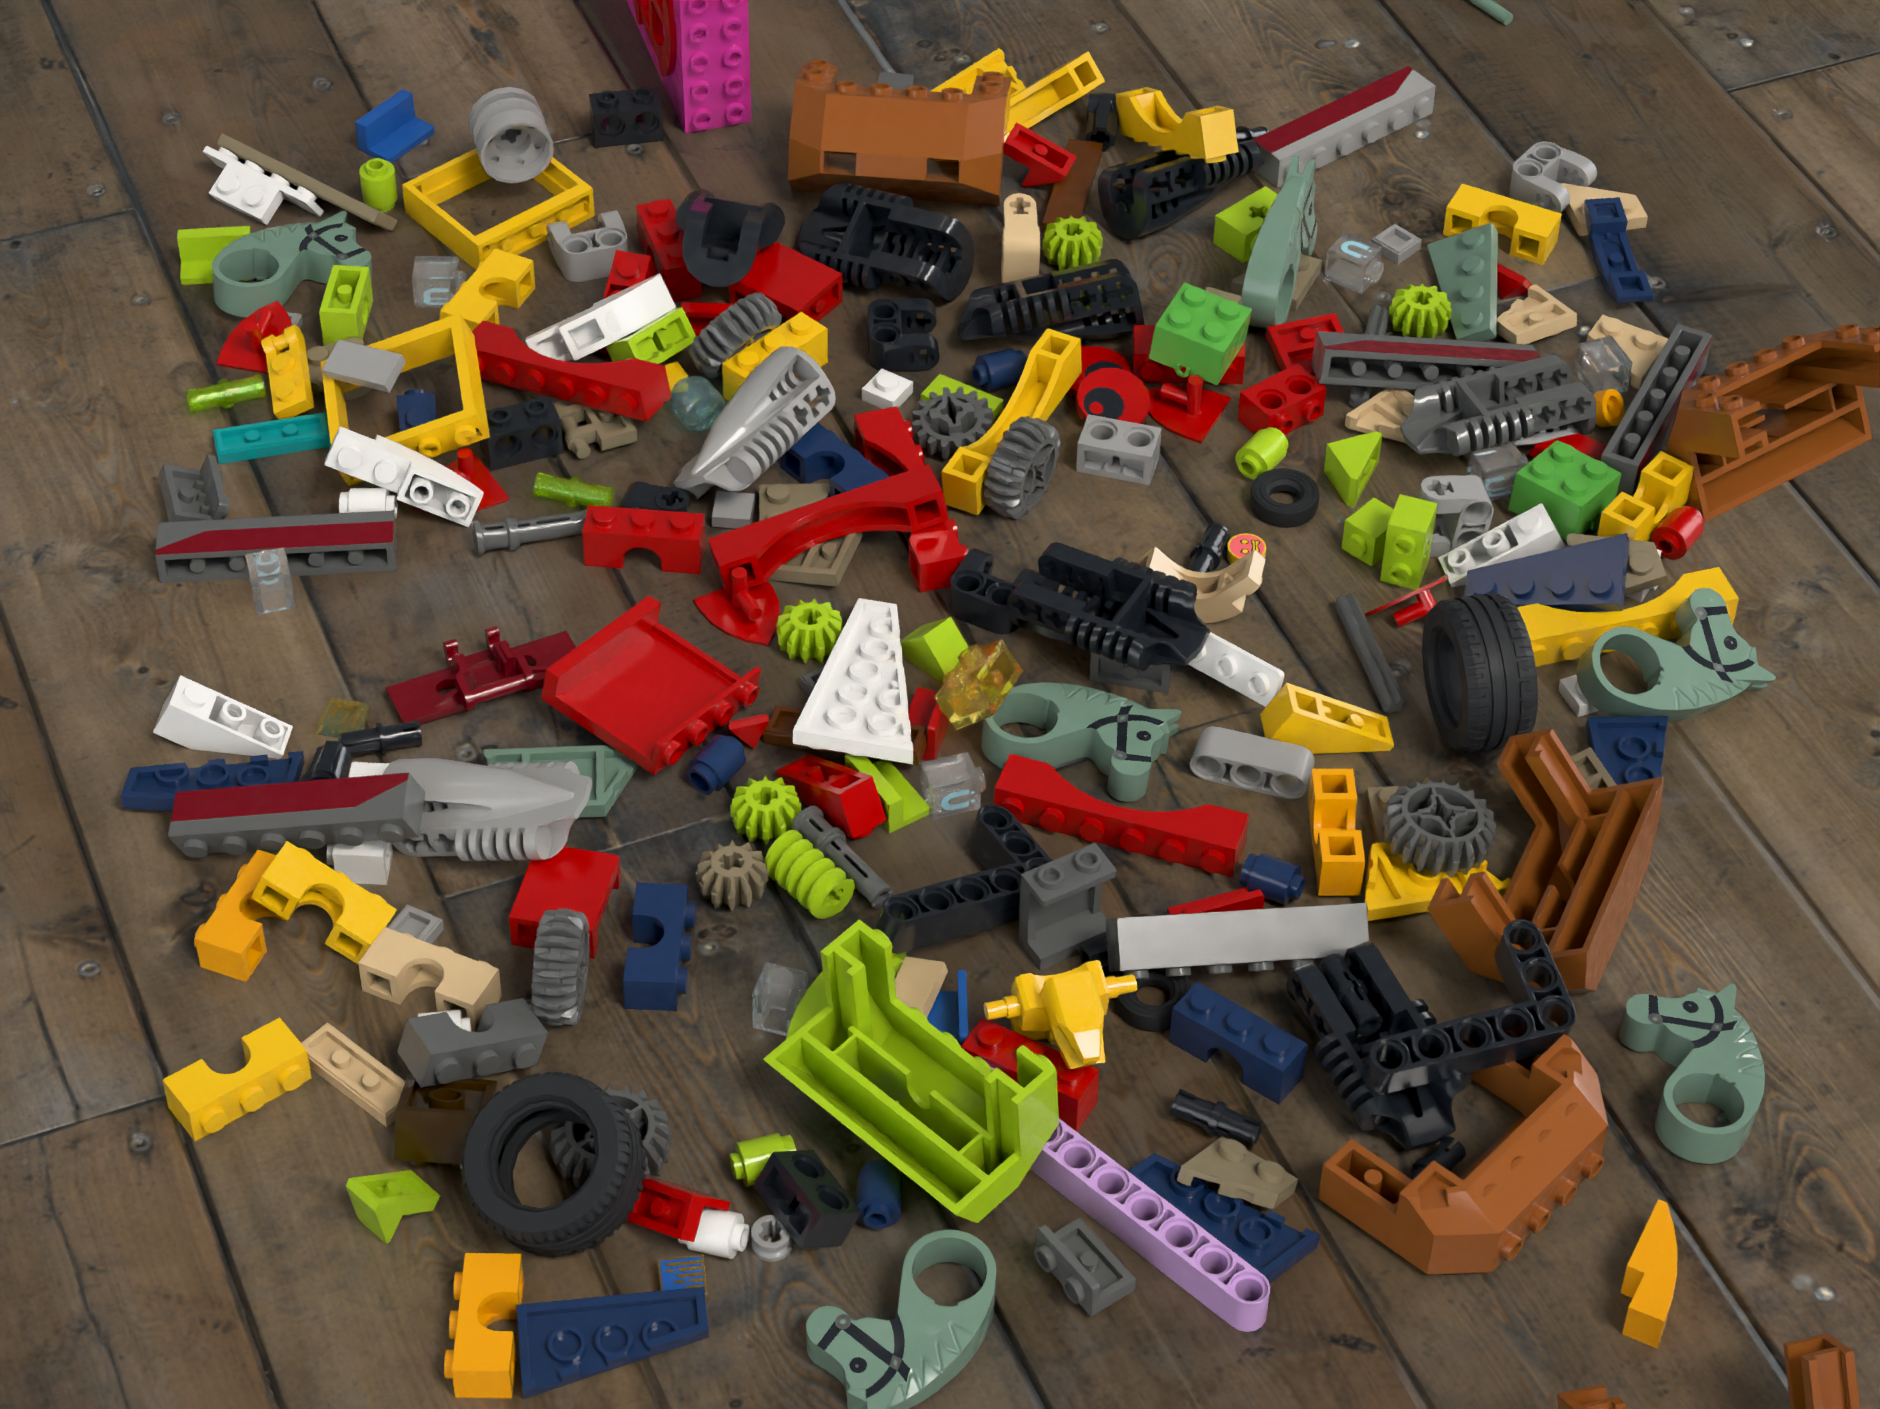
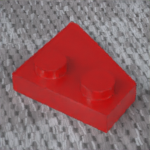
[1265,313,1345,375]

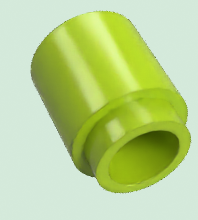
[359,158,398,213]
[1235,427,1288,480]
[729,1133,796,1187]

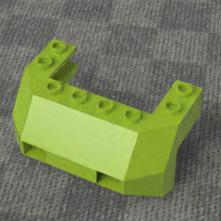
[763,919,1059,1223]

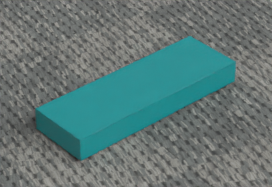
[213,412,331,464]

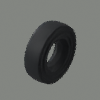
[1250,468,1319,528]
[1114,968,1192,1032]

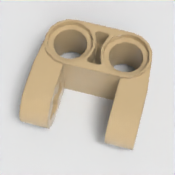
[1001,193,1040,283]

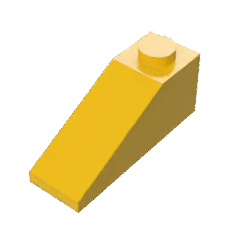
[1260,683,1394,754]

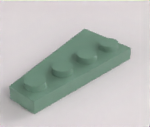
[1427,222,1498,342]

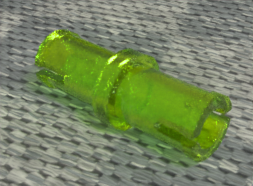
[186,374,266,414]
[534,472,614,507]

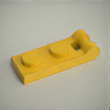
[261,324,314,419]

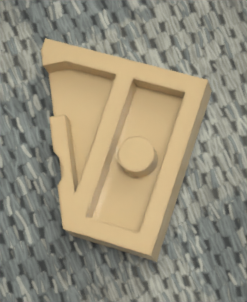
[1561,183,1648,236]
[1496,284,1577,345]
[1586,314,1668,389]
[1345,388,1414,443]

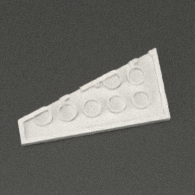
[793,598,913,764]

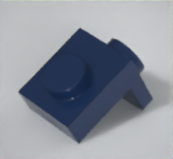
[396,389,437,432]

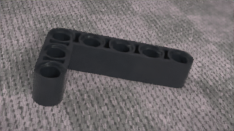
[876,804,1053,953]
[1362,919,1577,1093]

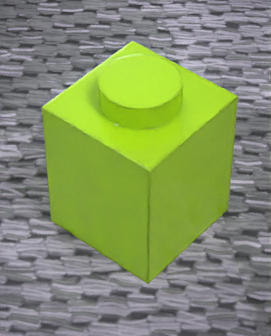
[1342,497,1393,567]

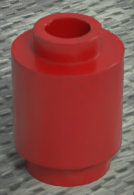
[1651,506,1704,560]

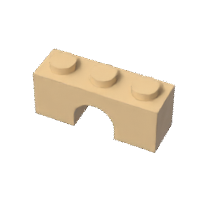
[358,927,502,1032]

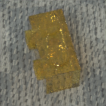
[934,639,1023,730]

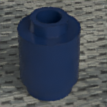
[971,348,1027,392]
[686,735,746,795]
[1239,853,1306,906]
[855,1159,902,1229]

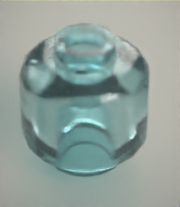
[669,376,725,432]

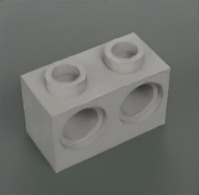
[1076,414,1162,485]

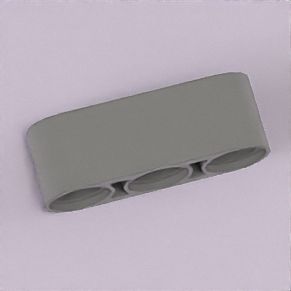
[1190,726,1315,799]

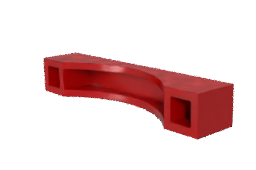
[472,321,671,422]
[854,406,969,593]
[708,464,949,595]
[994,753,1249,878]

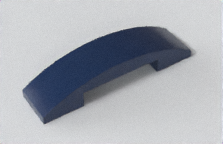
[1584,197,1653,303]

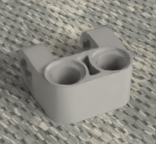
[1509,141,1597,213]
[546,210,628,282]
[1418,475,1494,557]

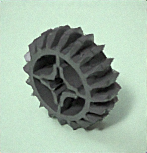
[689,292,782,378]
[984,416,1060,520]
[1381,777,1496,878]
[531,908,590,1027]
[549,1083,672,1190]

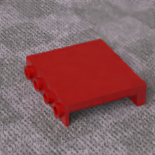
[541,596,761,775]

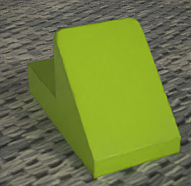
[346,1170,440,1244]

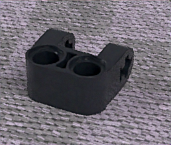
[867,298,940,371]
[950,548,1040,635]

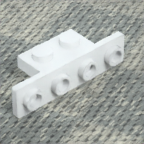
[202,146,324,225]
[1188,632,1284,707]

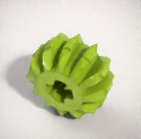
[1042,214,1103,270]
[1389,283,1452,339]
[776,598,843,664]
[730,775,801,846]

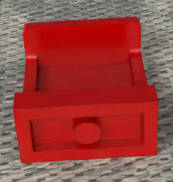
[728,242,843,322]
[509,846,621,959]

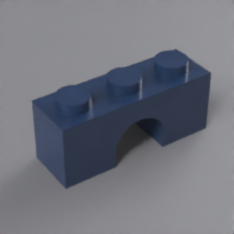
[780,422,889,497]
[623,883,696,1011]
[1169,982,1308,1105]

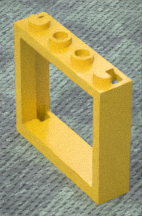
[402,148,595,270]
[321,313,490,486]

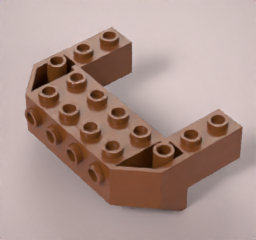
[1318,1009,1608,1274]

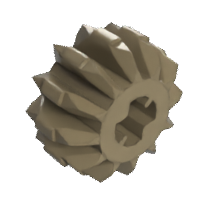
[696,839,768,911]

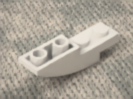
[525,273,676,361]
[324,426,484,527]

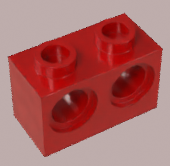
[1238,363,1327,436]

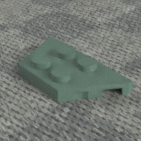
[483,745,639,818]

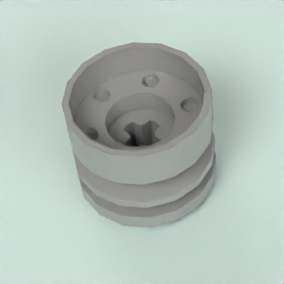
[468,87,553,183]

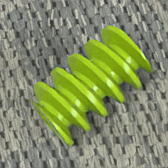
[765,830,855,919]

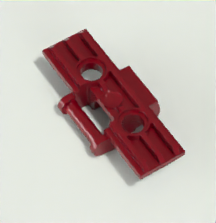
[385,626,576,725]

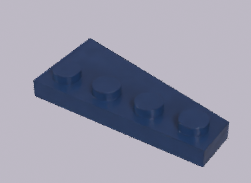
[121,751,304,811]
[1128,1153,1321,1284]
[516,1287,709,1399]

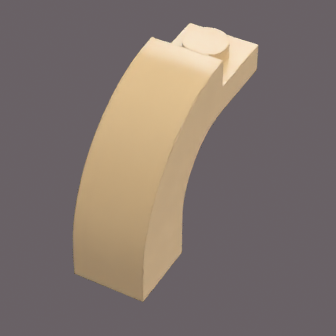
[1133,547,1266,623]

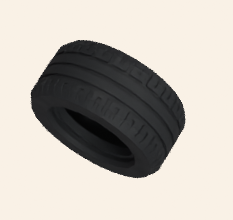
[1422,593,1538,753]
[461,1071,646,1257]

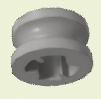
[751,1215,792,1262]

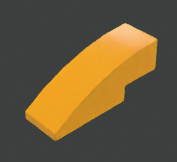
[1620,1199,1677,1348]

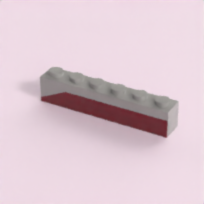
[1253,66,1436,188]

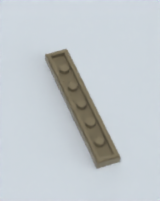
[217,133,398,232]

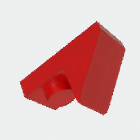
[1003,122,1077,187]

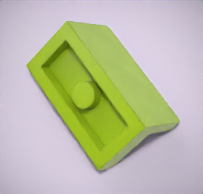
[177,226,252,285]
[845,753,930,833]

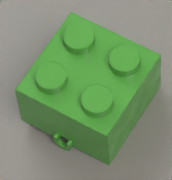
[1149,282,1252,385]
[1508,440,1622,540]

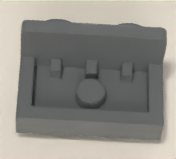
[159,455,229,522]
[1034,1218,1136,1316]

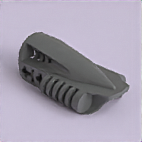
[1400,355,1596,456]

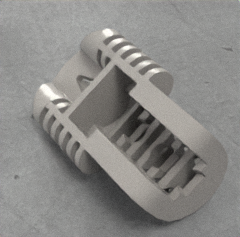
[673,346,836,500]
[383,758,592,861]

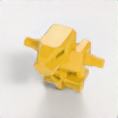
[983,960,1137,1069]

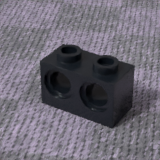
[589,87,664,148]
[478,396,563,471]
[753,1150,861,1249]

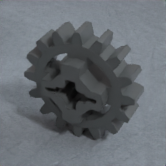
[912,387,994,459]

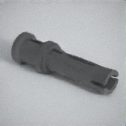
[472,510,587,555]
[791,806,893,909]

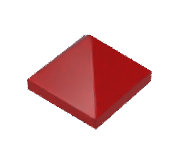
[1497,263,1532,300]
[726,713,770,749]

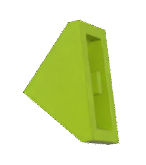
[1324,431,1382,508]
[900,616,979,686]

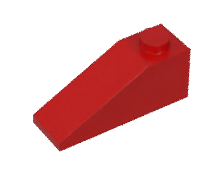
[775,753,887,839]

